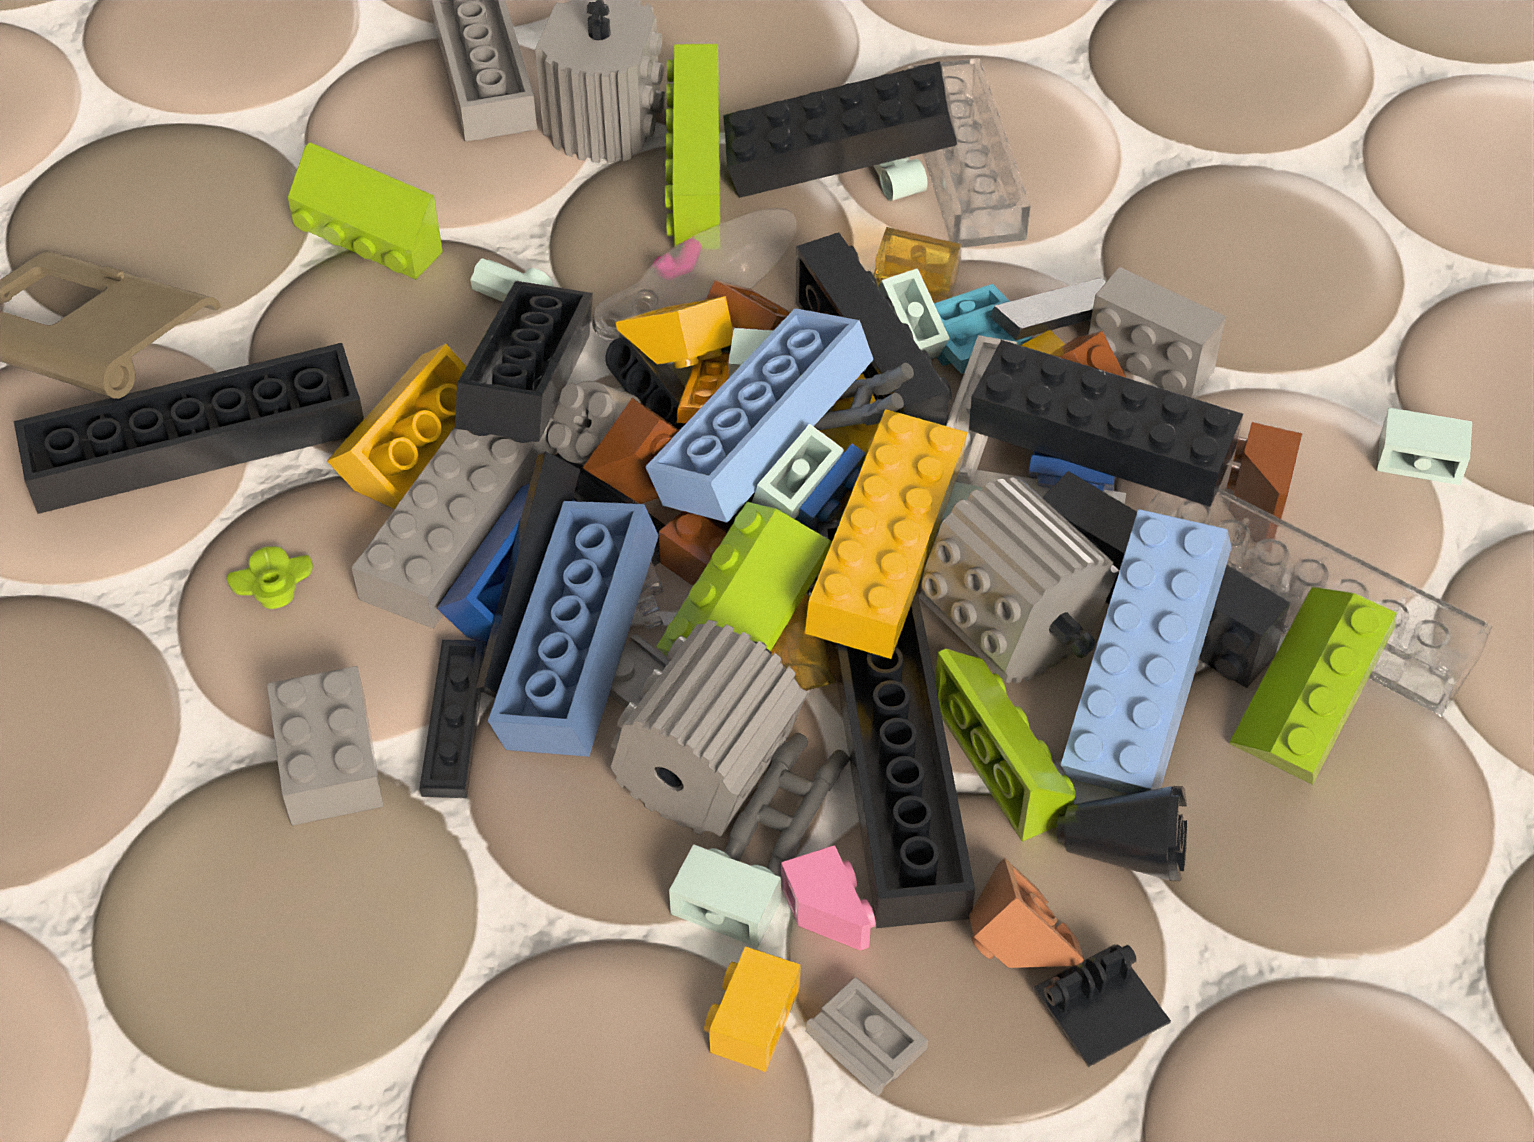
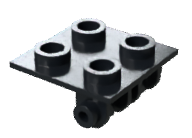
[1033,944,1171,1067]

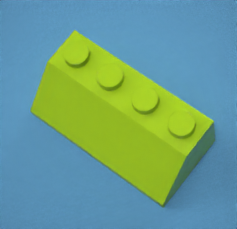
[288,142,443,280]
[656,502,832,657]
[1229,587,1397,785]
[935,649,1076,842]

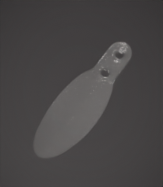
[592,208,796,341]

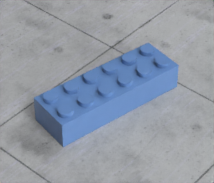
[488,501,659,757]

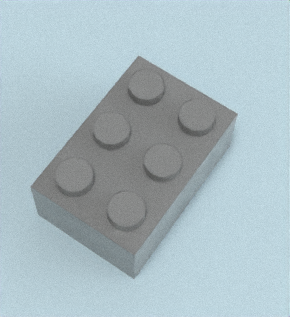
[1089,267,1226,398]
[267,666,384,826]

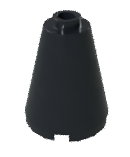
[1057,786,1187,881]

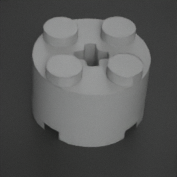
[548,381,641,466]

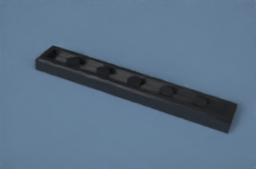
[476,451,580,698]

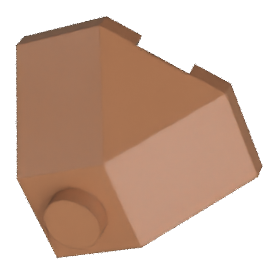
[969,858,1084,968]

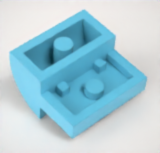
[934,284,1032,374]

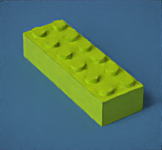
[665,44,721,252]

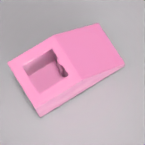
[781,845,875,950]

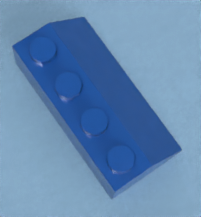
[437,483,576,644]

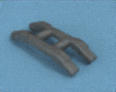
[814,363,914,430]
[724,733,849,877]

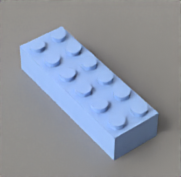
[646,308,874,522]
[1061,509,1232,794]

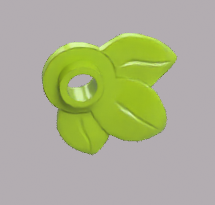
[226,546,313,609]

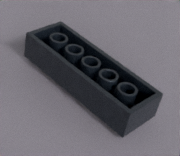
[723,61,958,198]
[795,232,952,426]
[455,281,593,443]
[969,340,1244,507]
[1042,471,1291,688]

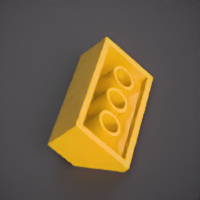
[327,344,466,509]

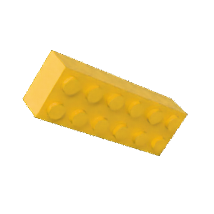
[805,409,968,659]

